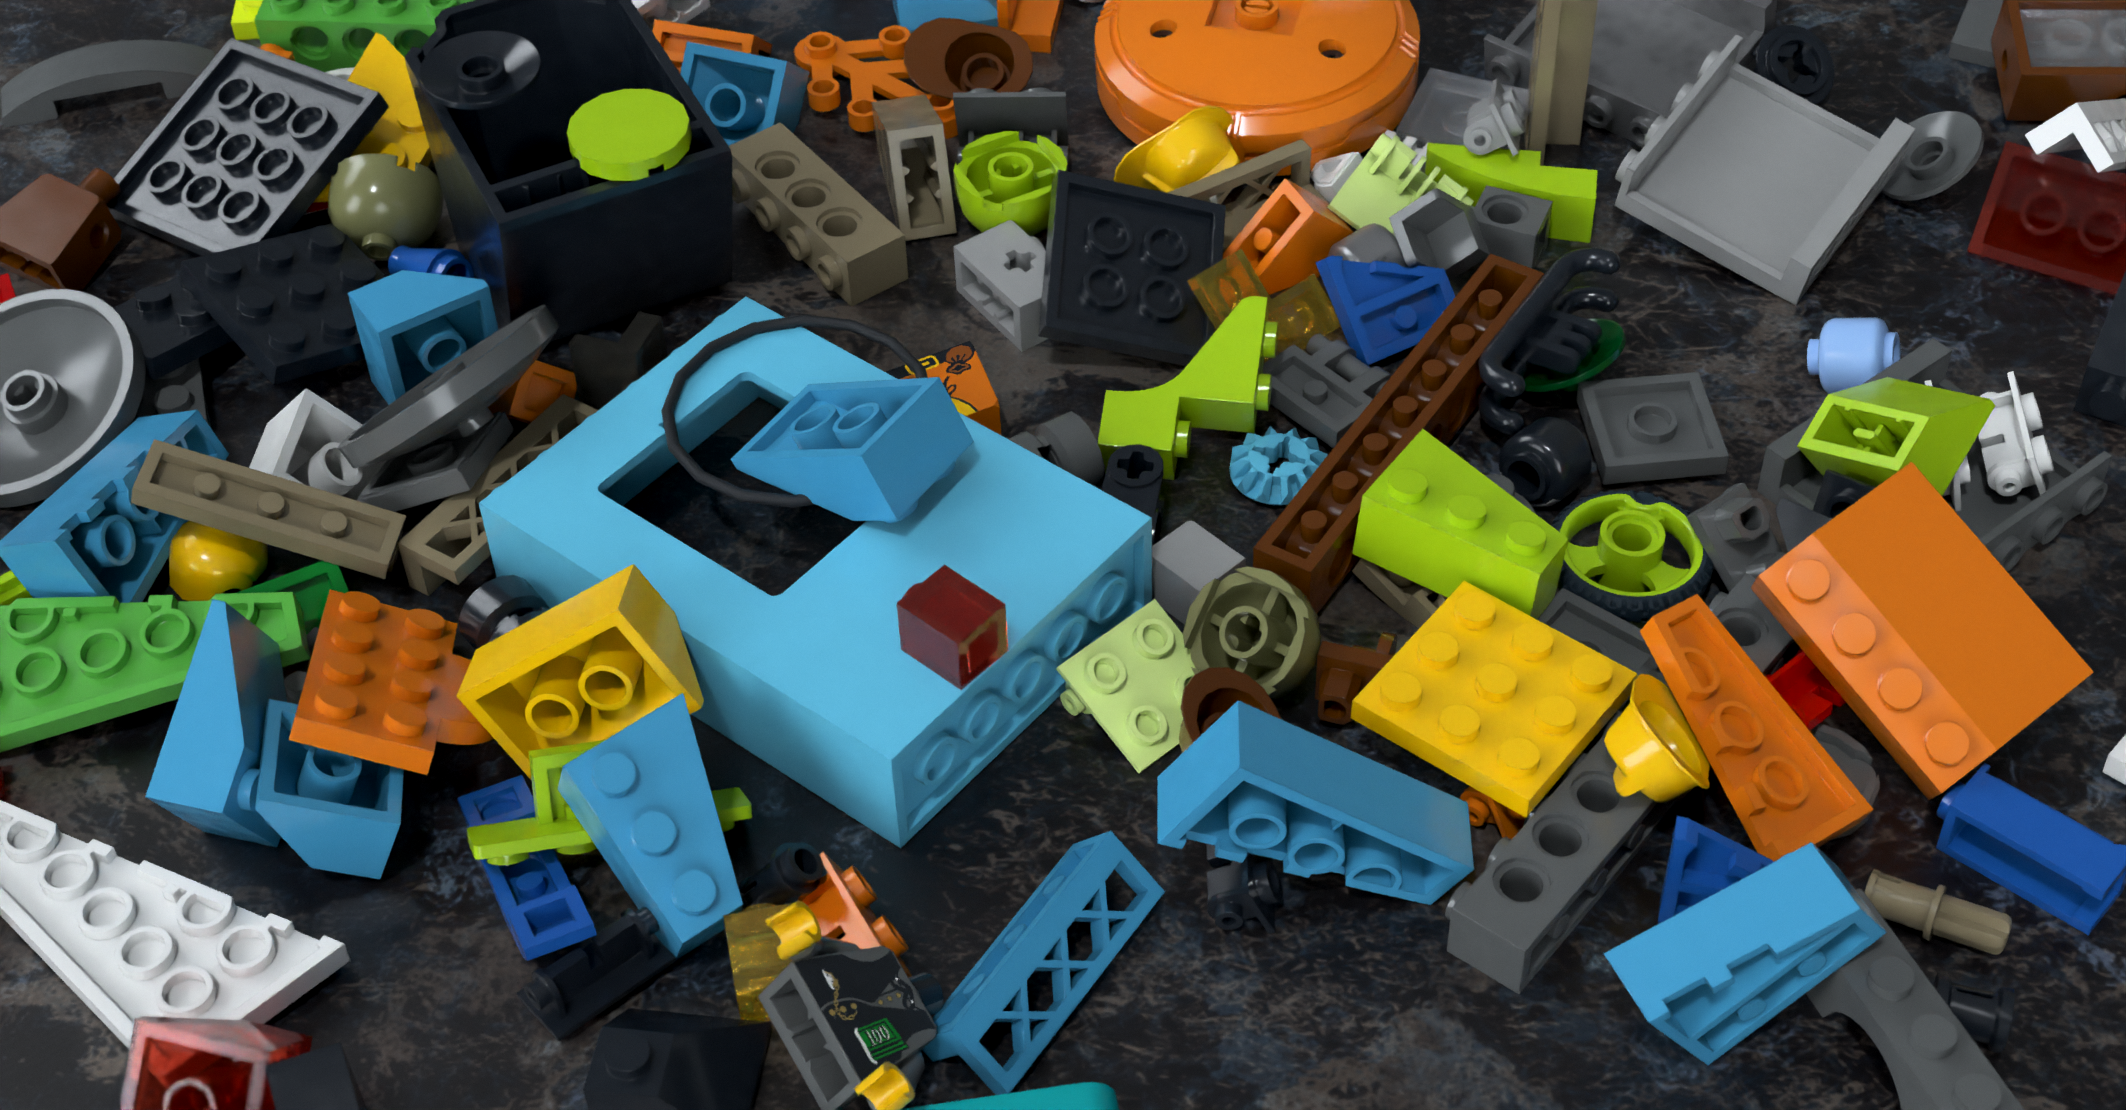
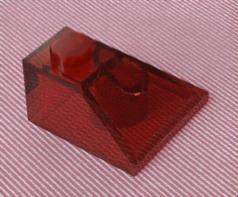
[119,1016,313,1110]

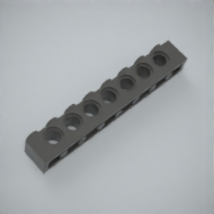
[1445,574,1800,994]

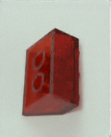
[1967,141,2126,296]

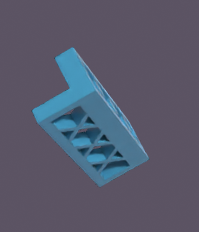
[923,831,1165,1095]

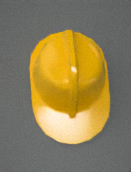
[1113,105,1240,193]
[1604,674,1710,803]

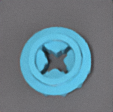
[1229,426,1328,505]

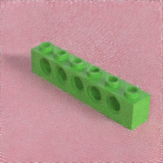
[254,0,474,72]

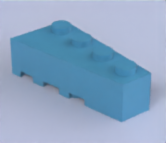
[0,410,229,603]

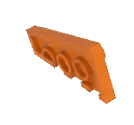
[1640,594,1874,861]

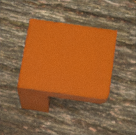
[488,360,581,424]

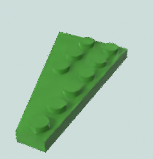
[0,592,311,752]

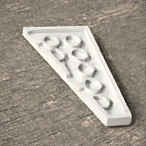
[0,800,350,1092]

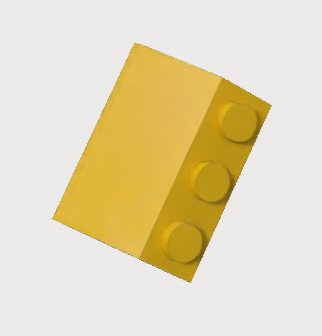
[456,564,704,779]

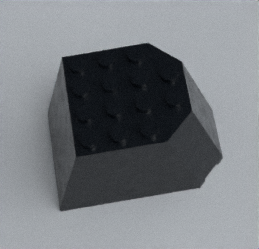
[404,0,732,342]

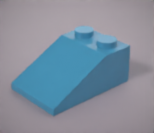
[731,377,974,523]
[145,599,287,847]

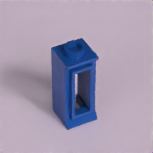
[1936,763,2126,936]

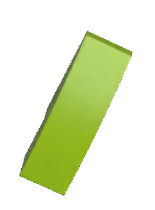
[1425,143,1598,243]

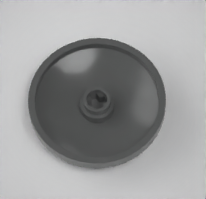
[0,289,146,508]
[338,305,560,468]

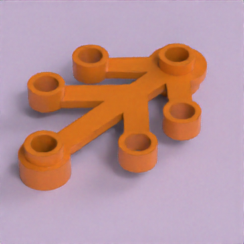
[794,25,958,139]

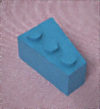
[557,693,743,960]

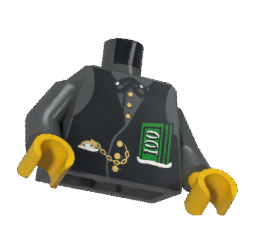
[758,901,944,1110]

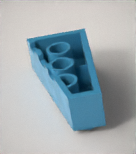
[1157,700,1474,905]

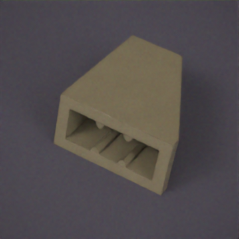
[871,94,957,241]

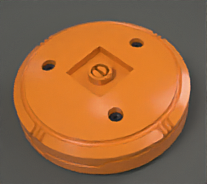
[1094,0,1420,176]

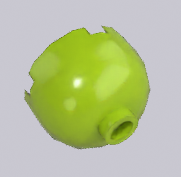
[954,131,1068,236]

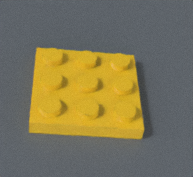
[1350,581,1638,818]

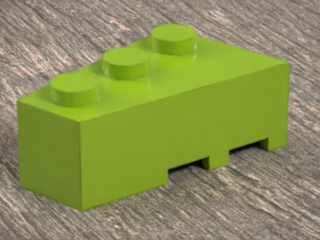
[1352,429,1569,619]

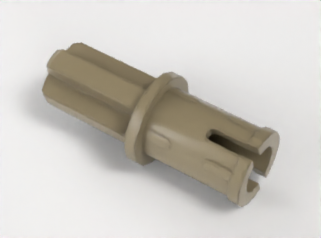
[1864,869,2012,955]

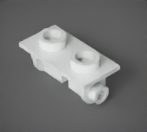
[1978,371,2054,496]

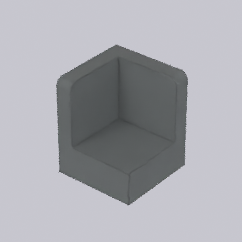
[1389,188,1490,281]

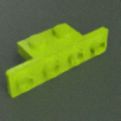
[467,740,752,865]

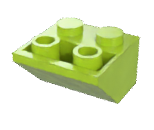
[1797,377,1995,496]

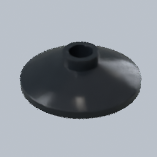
[419,31,542,110]

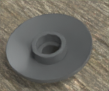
[1881,111,1984,201]

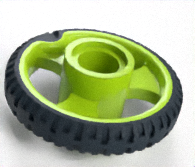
[1551,489,1714,623]

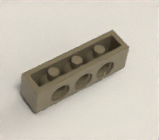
[729,122,909,307]

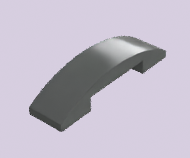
[1,40,216,127]

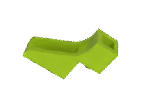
[1098,296,1279,480]

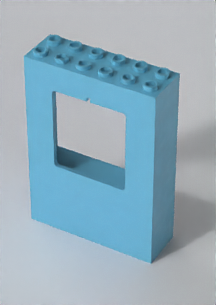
[479,296,1152,848]

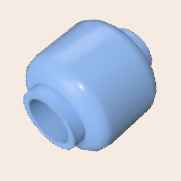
[1807,317,1901,394]

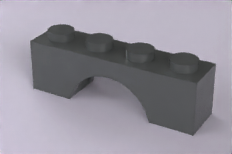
[1806,888,2024,1110]

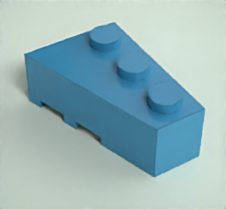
[1604,842,1887,1065]

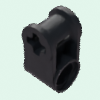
[1102,444,1164,546]

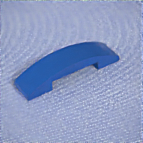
[457,775,597,961]

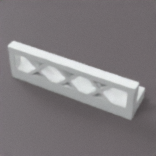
[2025,99,2126,173]

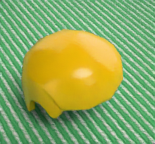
[169,521,268,601]

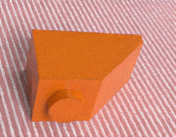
[1221,178,1353,300]

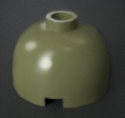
[328,154,444,261]
[1183,566,1321,700]

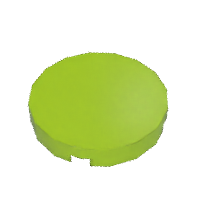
[567,89,692,181]

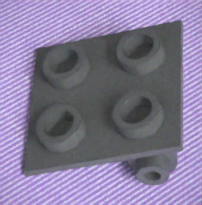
[953,87,1069,165]

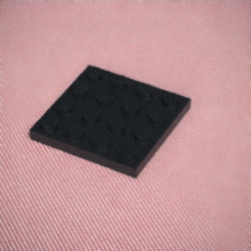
[107,38,390,256]

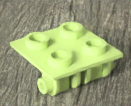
[1327,133,1474,233]
[1056,599,1200,774]

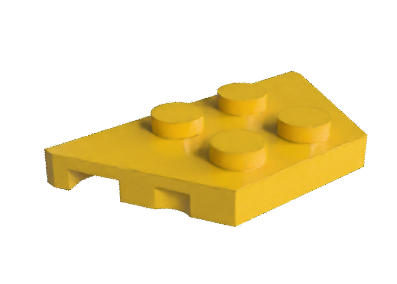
[314,33,433,202]

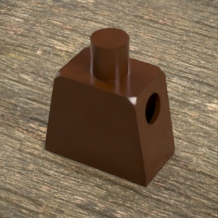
[0,168,122,291]

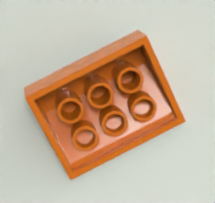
[1751,462,2094,800]

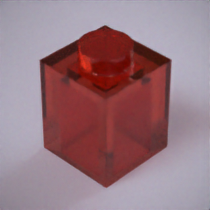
[896,564,1008,690]

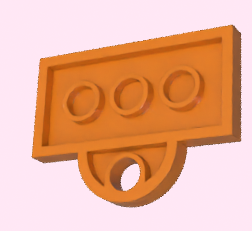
[289,589,494,775]

